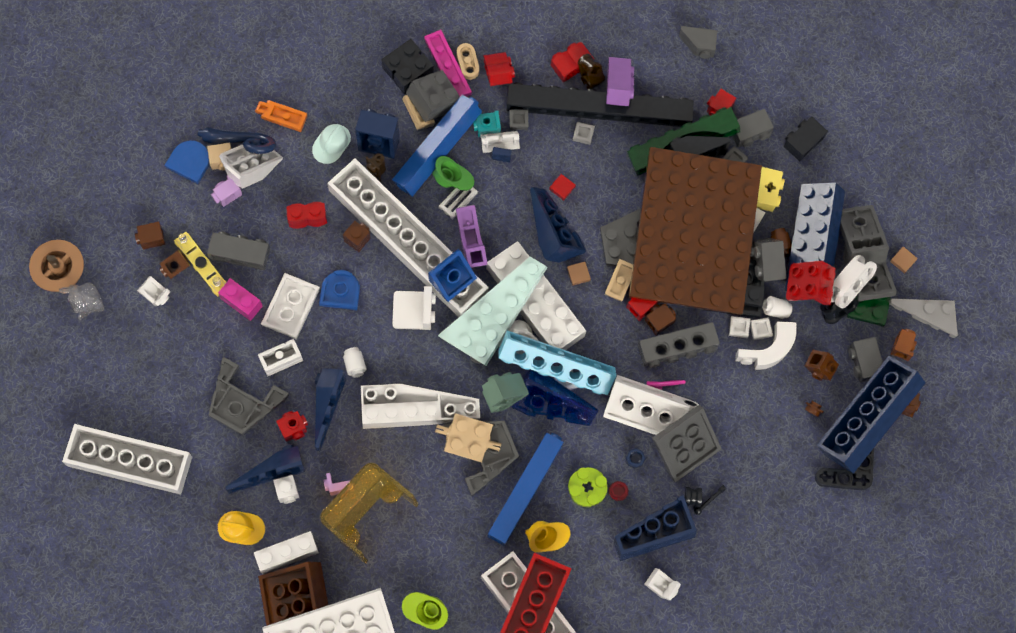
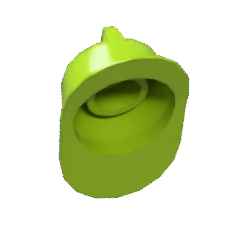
[401,592,448,630]

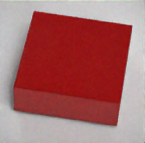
[549,174,576,201]

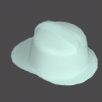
[312,124,351,164]

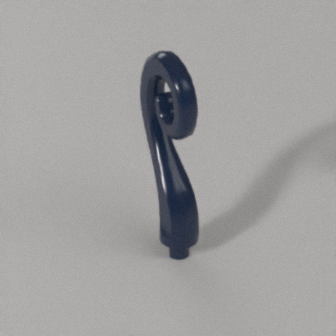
[198,127,276,154]

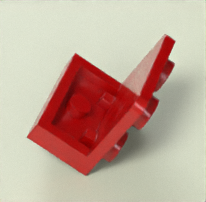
[786,261,835,305]

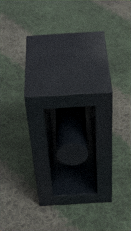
[784,117,828,162]

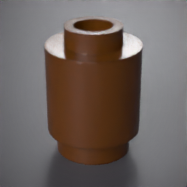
[770,228,792,257]

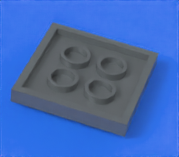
[652,405,721,483]

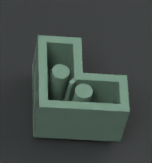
[482,372,529,413]

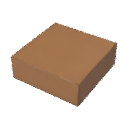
[890,247,918,274]
[567,262,591,286]

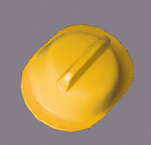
[218,511,265,545]
[525,521,570,553]

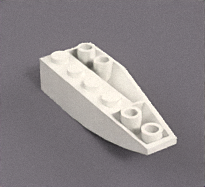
[361,384,480,429]

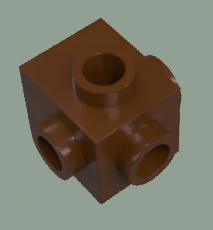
[804,350,839,381]

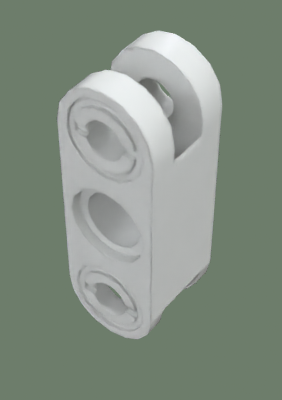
[831,255,877,308]

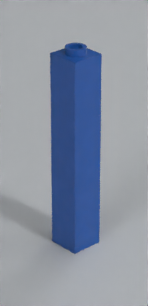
[392,95,482,197]
[488,433,564,547]

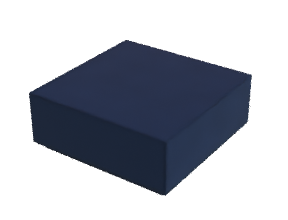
[492,147,512,162]

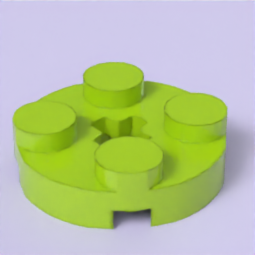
[568,467,608,507]

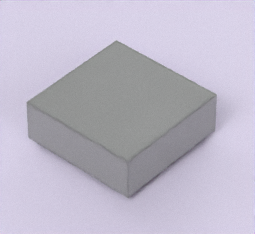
[572,122,595,145]

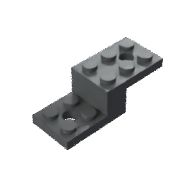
[840,205,897,301]

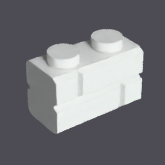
[258,339,303,377]

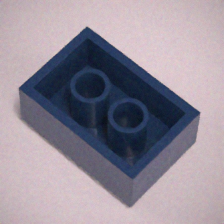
[355,109,400,159]

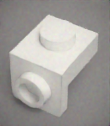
[137,276,170,306]
[645,568,681,600]

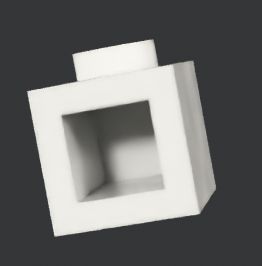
[273,475,299,504]

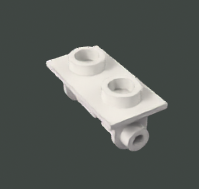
[481,131,520,153]

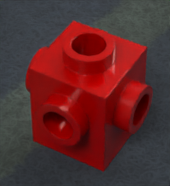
[276,411,308,442]

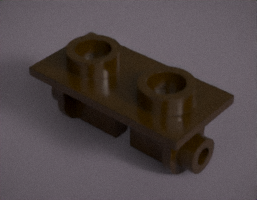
[365,153,386,182]

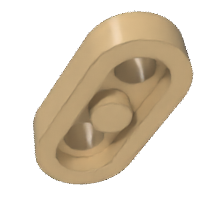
[457,43,479,80]

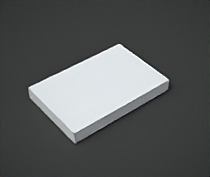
[261,273,320,340]

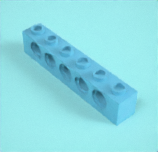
[498,330,616,395]

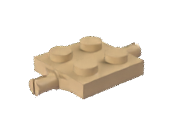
[435,413,501,462]

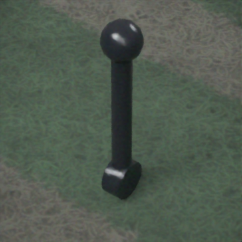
[694,485,726,515]

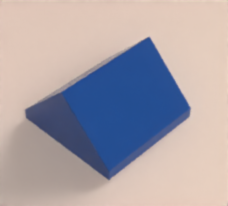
[428,249,477,302]

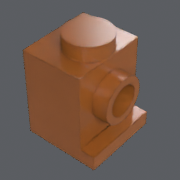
[890,329,917,361]

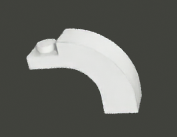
[736,322,796,370]

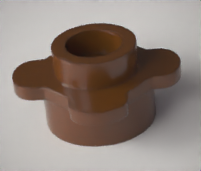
[805,401,824,417]

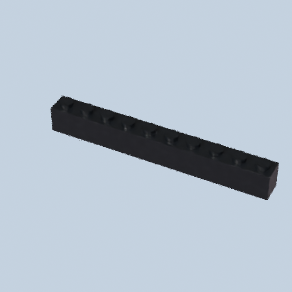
[506,82,694,127]

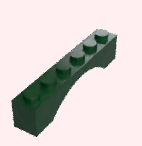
[627,107,740,176]

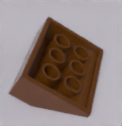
[258,562,328,626]

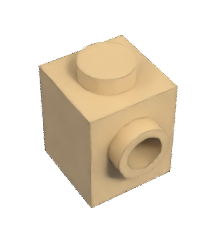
[207,143,232,171]

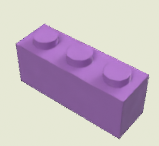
[606,57,634,106]

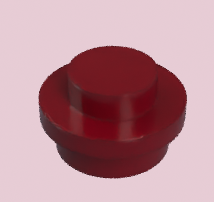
[609,481,629,501]

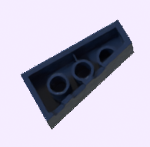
[614,495,697,561]

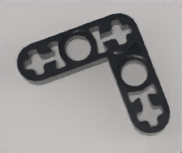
[815,448,874,491]

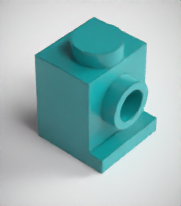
[473,111,501,137]

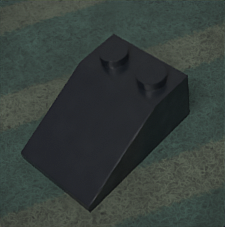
[668,136,731,158]

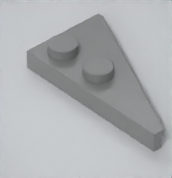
[889,299,958,338]

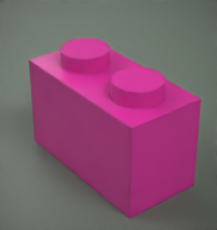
[218,278,263,321]

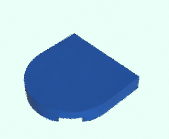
[164,141,210,184]
[319,270,360,310]

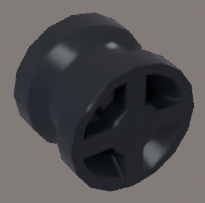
[684,487,702,507]

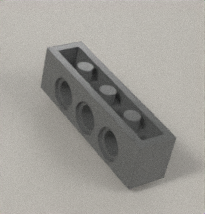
[638,322,720,368]

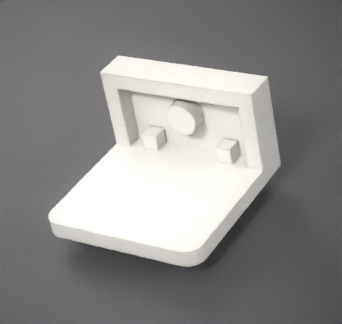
[393,286,436,330]

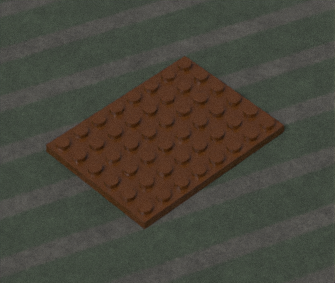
[629,147,762,315]

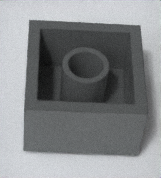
[406,70,460,122]

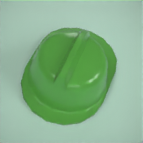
[432,156,474,191]

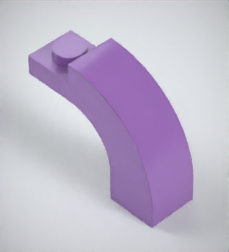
[455,205,488,268]

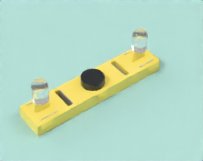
[174,232,226,296]

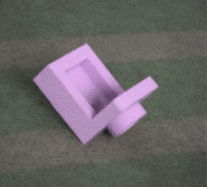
[323,473,354,497]

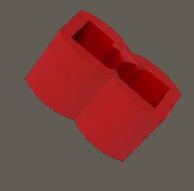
[551,42,594,82]
[483,52,515,86]
[286,202,327,229]

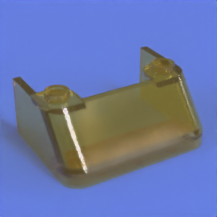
[320,463,419,564]

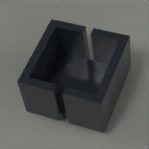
[381,39,434,95]

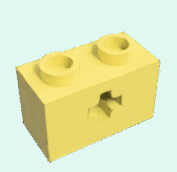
[757,167,785,212]

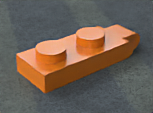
[255,100,308,132]

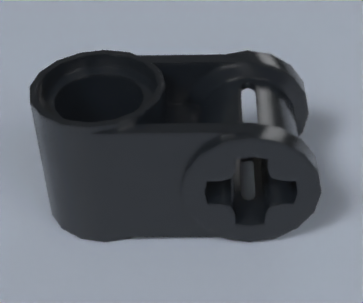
[820,298,859,324]

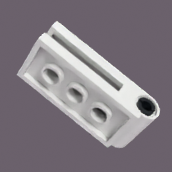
[603,375,699,435]

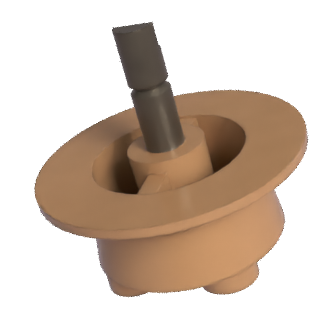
[29,240,84,292]

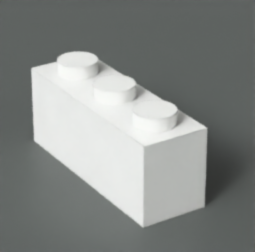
[254,531,319,574]

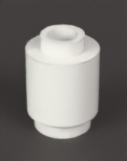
[762,296,792,319]
[343,347,366,378]

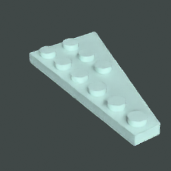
[438,257,548,366]

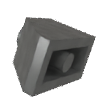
[679,26,718,59]

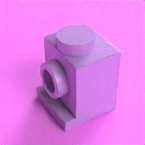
[211,175,242,207]

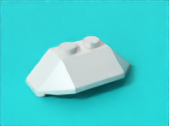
[219,145,283,189]

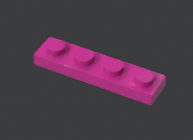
[424,30,472,97]

